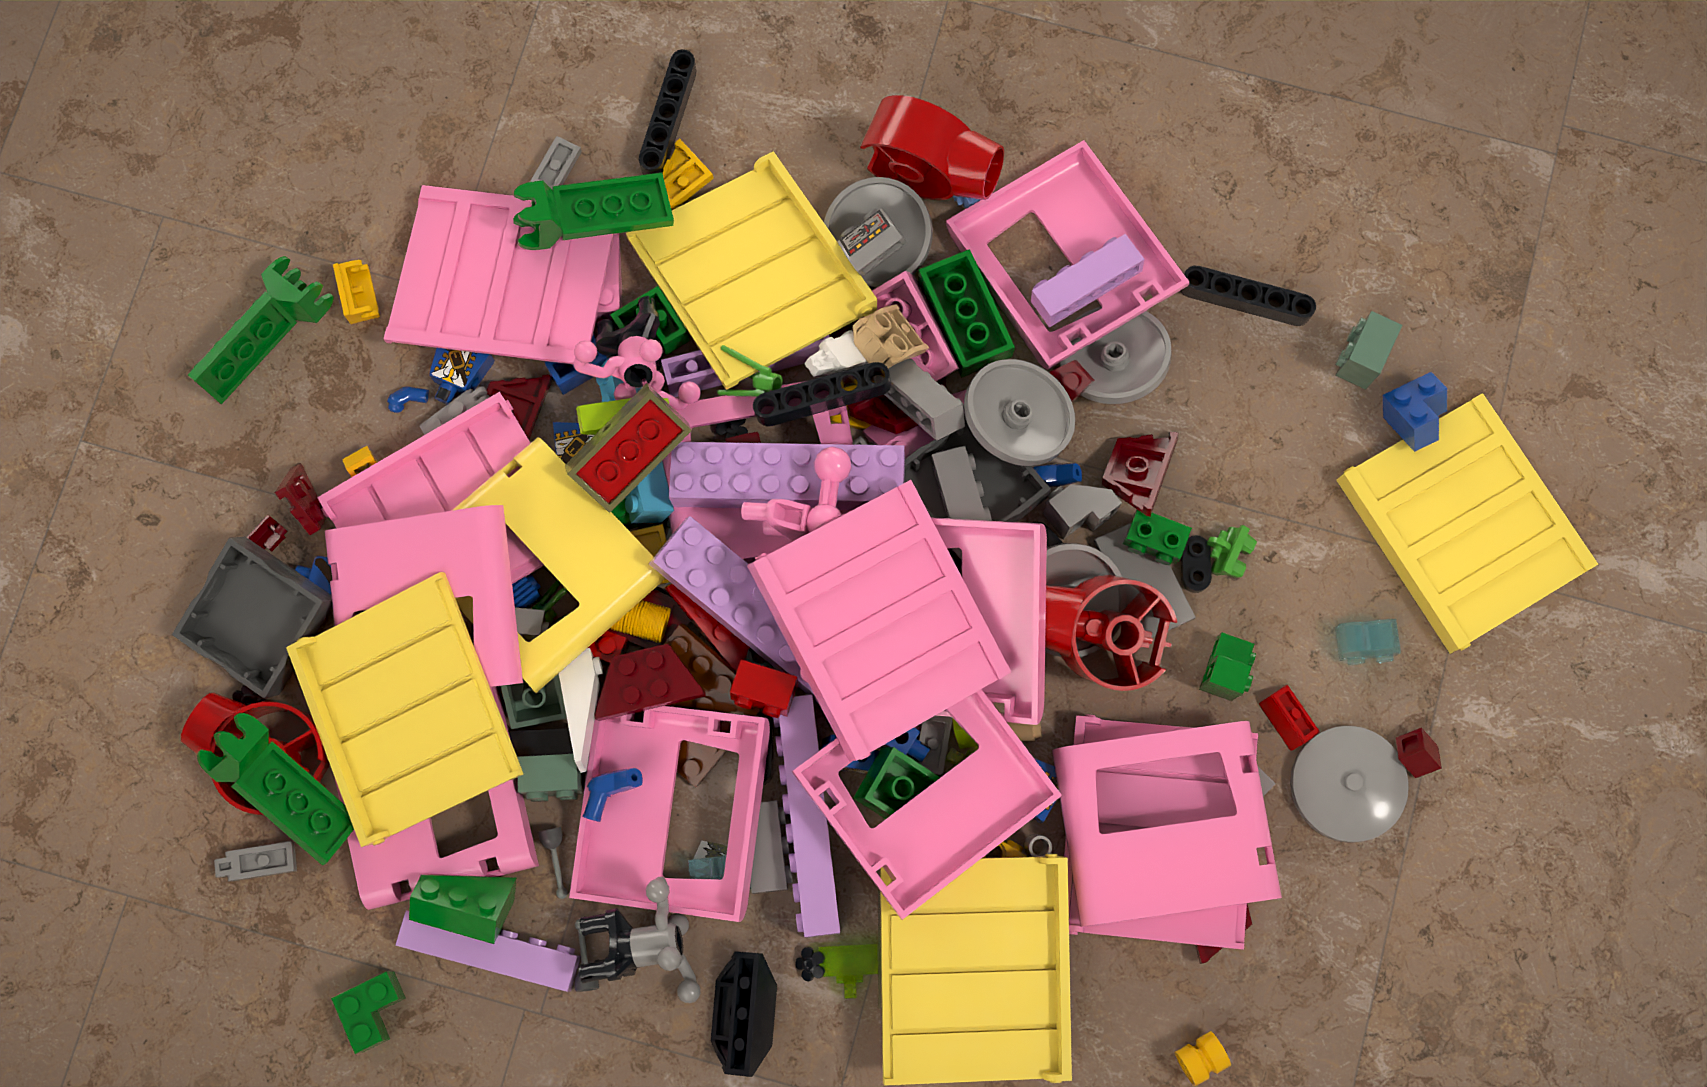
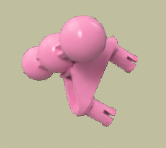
[741,447,851,541]

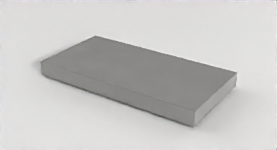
[1094,524,1196,638]

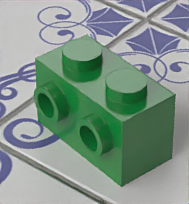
[1123,510,1192,565]

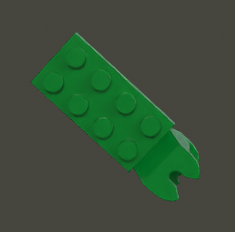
[513,173,674,250]
[188,256,334,405]
[197,713,354,866]

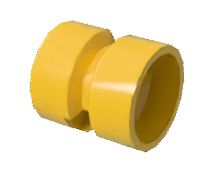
[1174,1031,1231,1087]

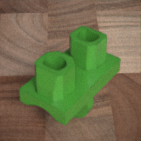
[1207,525,1257,578]

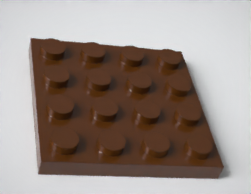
[634,624,762,788]

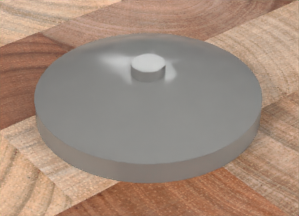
[824,177,933,289]
[1060,306,1171,404]
[964,359,1075,466]
[1045,543,1127,657]
[1290,726,1409,843]

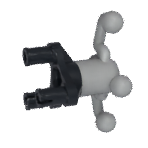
[579,877,701,1003]

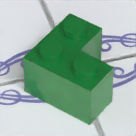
[610,286,690,355]
[1199,632,1256,701]
[331,971,406,1054]

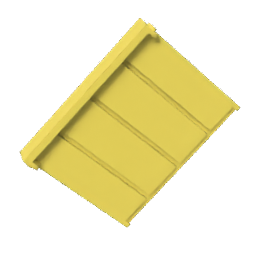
[626,151,877,390]
[1336,393,1598,654]
[286,572,523,847]
[880,854,1072,1085]

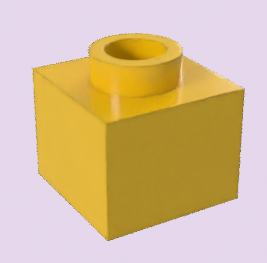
[342,446,378,477]

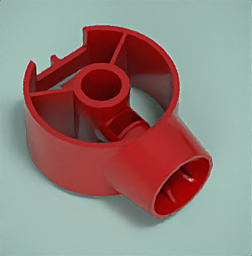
[860,95,1004,200]
[1045,575,1177,691]
[181,692,330,816]

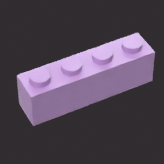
[1031,234,1145,327]

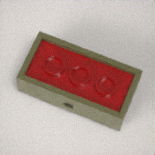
[565,383,692,513]

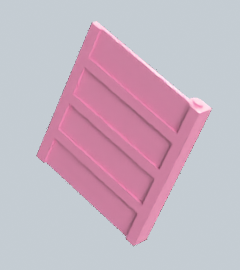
[384,185,618,364]
[317,392,544,614]
[747,480,1011,761]
[1064,714,1258,950]

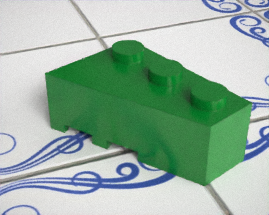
[409,875,517,944]

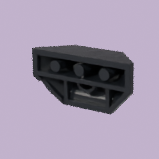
[710,951,777,1077]

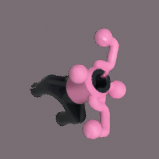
[573,296,701,410]

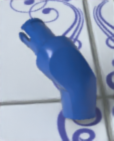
[1033,463,1082,487]
[582,768,643,822]

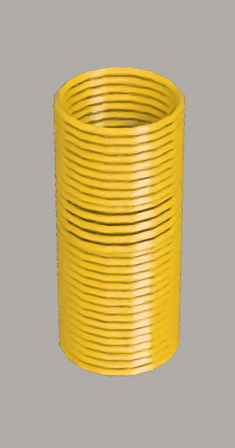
[579,600,671,643]

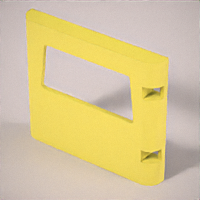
[452,437,666,693]

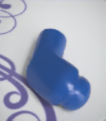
[387,386,429,413]

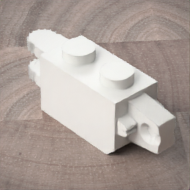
[804,330,869,377]

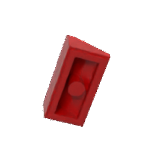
[1259,684,1320,751]

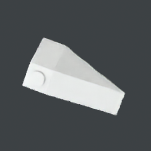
[559,648,603,773]

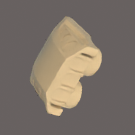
[853,304,929,369]

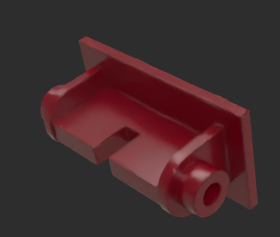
[247,515,288,552]

